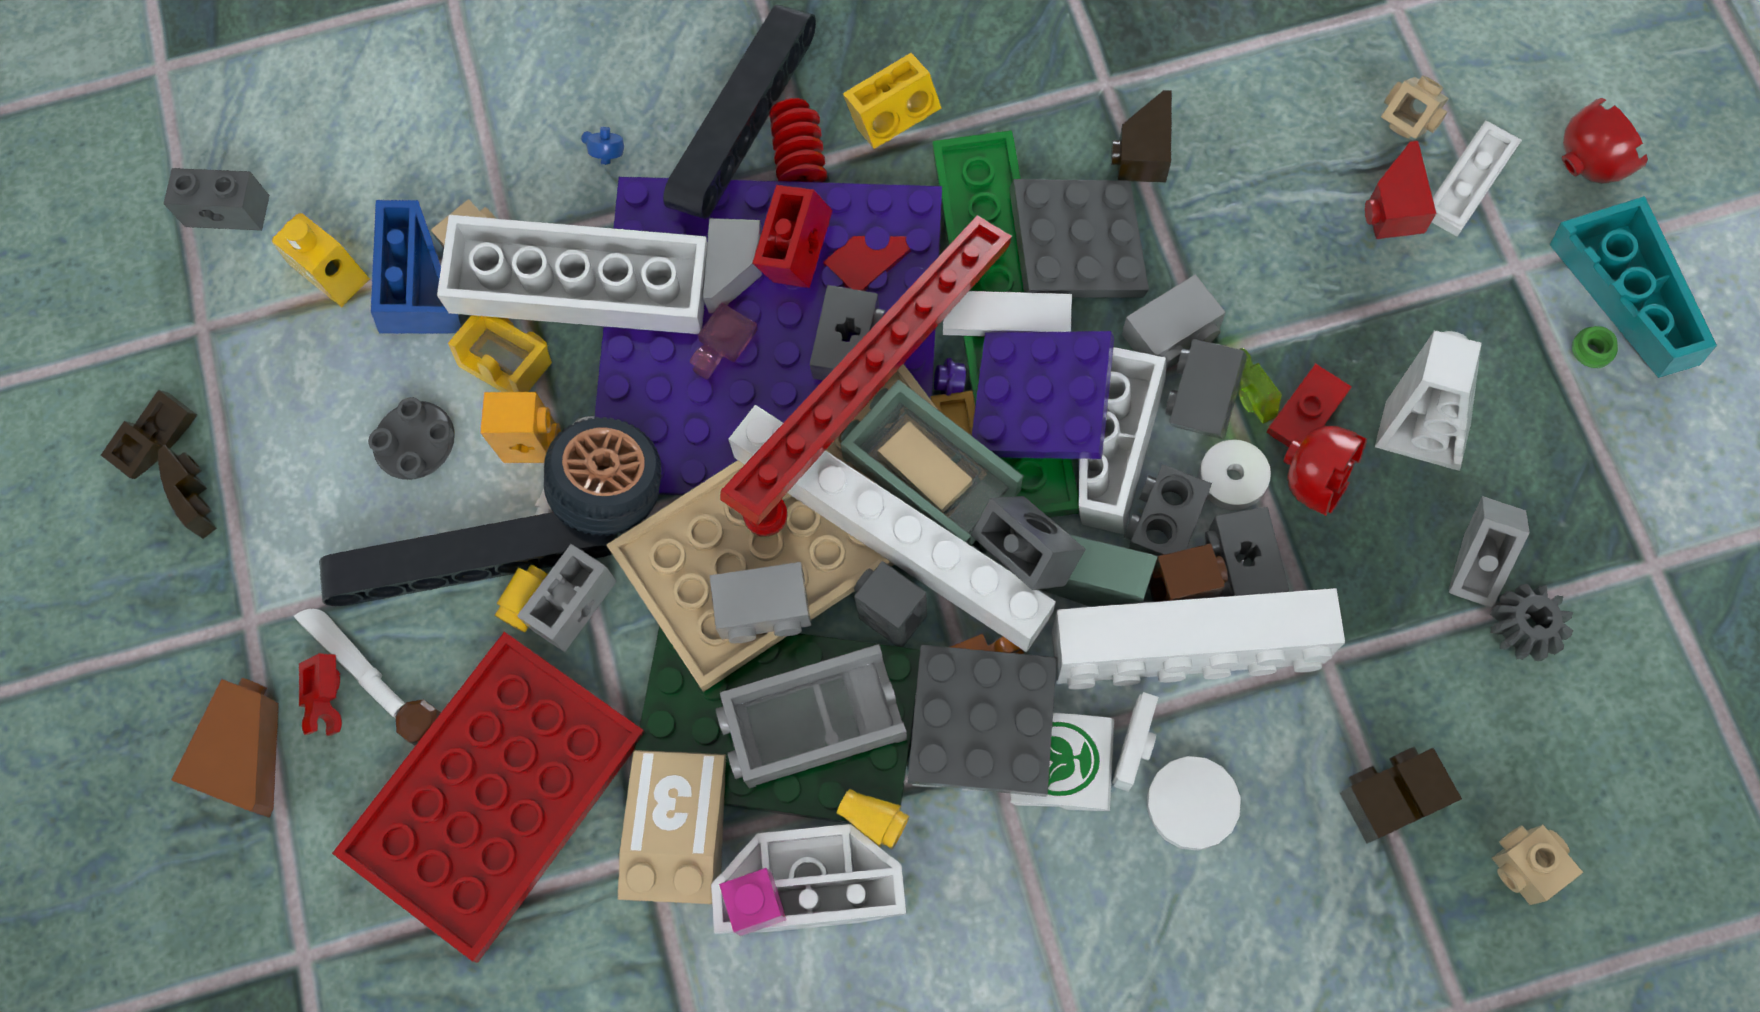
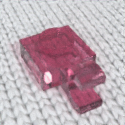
[690,303,758,380]

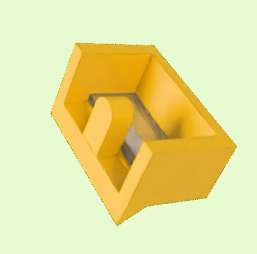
[448,315,552,392]

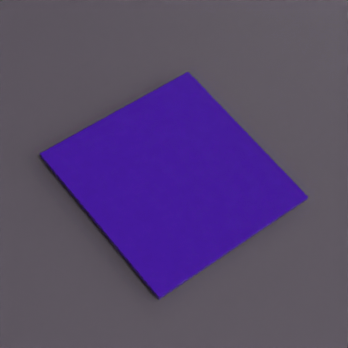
[594,176,942,496]

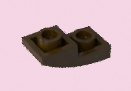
[158,445,217,539]

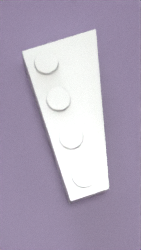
[1375,330,1481,471]
[1079,347,1166,534]

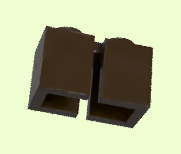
[1340,747,1462,844]

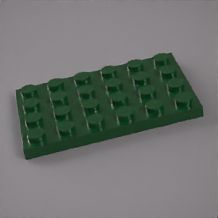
[627,626,920,824]

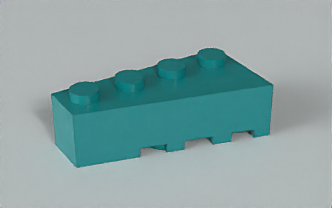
[1550,196,1717,378]

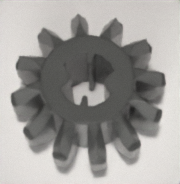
[1490,583,1574,661]

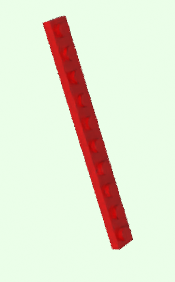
[720,215,1012,526]

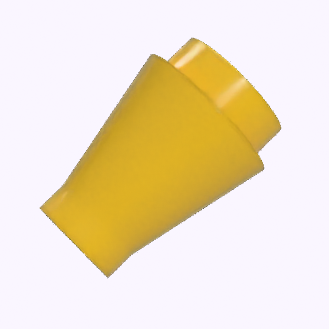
[837,789,910,849]

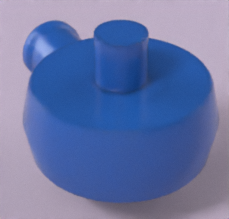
[581,127,624,165]

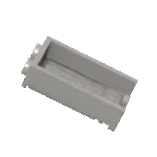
[716,644,907,789]

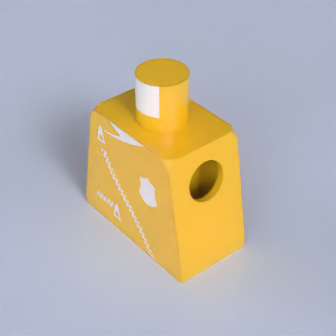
[271,213,370,308]

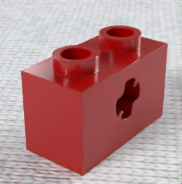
[752,185,833,288]

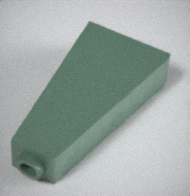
[979,535,1157,607]

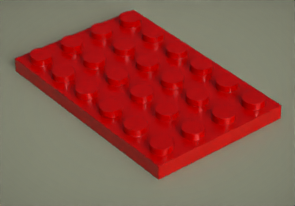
[332,632,645,963]

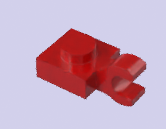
[299,653,342,736]

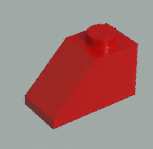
[1365,141,1437,239]
[823,236,911,291]

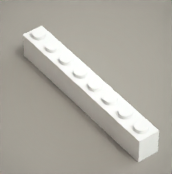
[729,405,1056,652]

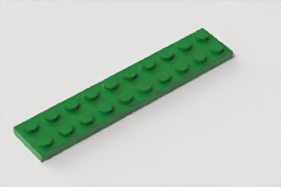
[932,130,1079,518]

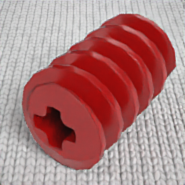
[769,98,827,183]

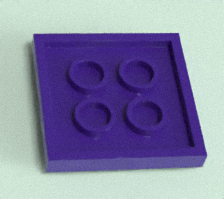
[972,331,1114,459]

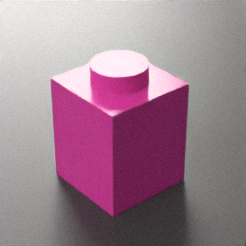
[719,868,787,936]

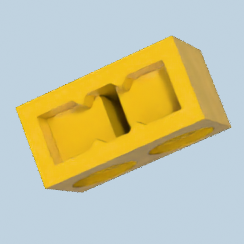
[842,53,942,149]

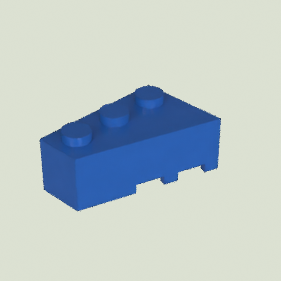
[371,200,461,334]

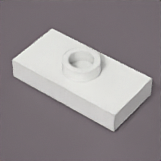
[1112,692,1159,792]

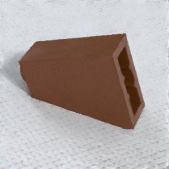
[171,678,279,818]

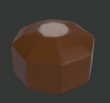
[395,699,441,745]

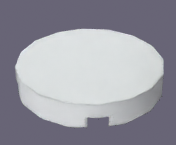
[1146,756,1241,851]

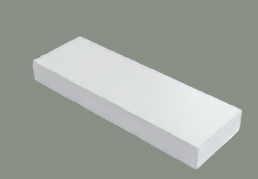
[1432,120,1522,236]
[943,291,1072,336]

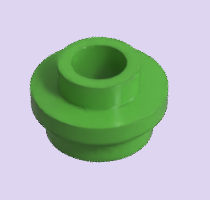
[1572,326,1618,368]

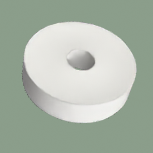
[1198,440,1271,510]

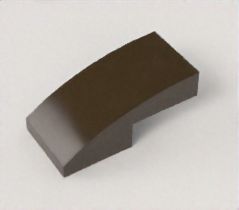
[101,390,197,479]

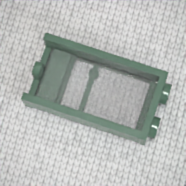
[840,379,1023,546]

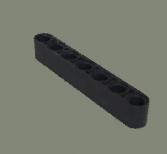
[663,4,816,219]
[319,512,618,606]

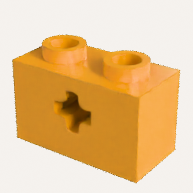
[480,392,561,463]

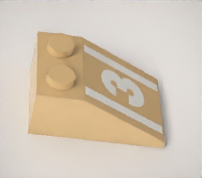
[618,750,726,904]

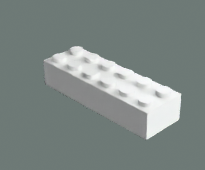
[437,215,707,334]
[1051,588,1345,689]

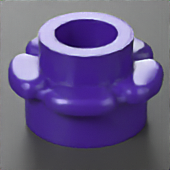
[934,358,966,396]

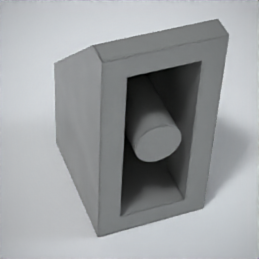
[703,218,763,313]
[1449,496,1530,608]

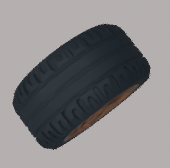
[543,417,662,536]

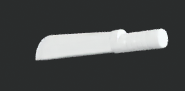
[294,609,405,718]

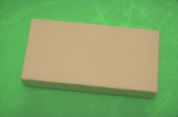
[878,421,973,513]

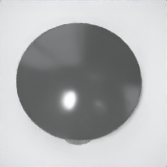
[368,397,455,480]

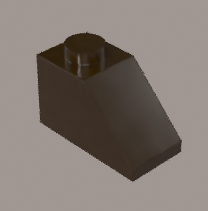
[1111,90,1172,183]

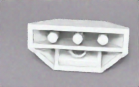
[711,824,906,934]

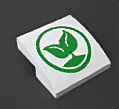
[1010,713,1114,811]

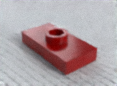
[1266,363,1352,447]

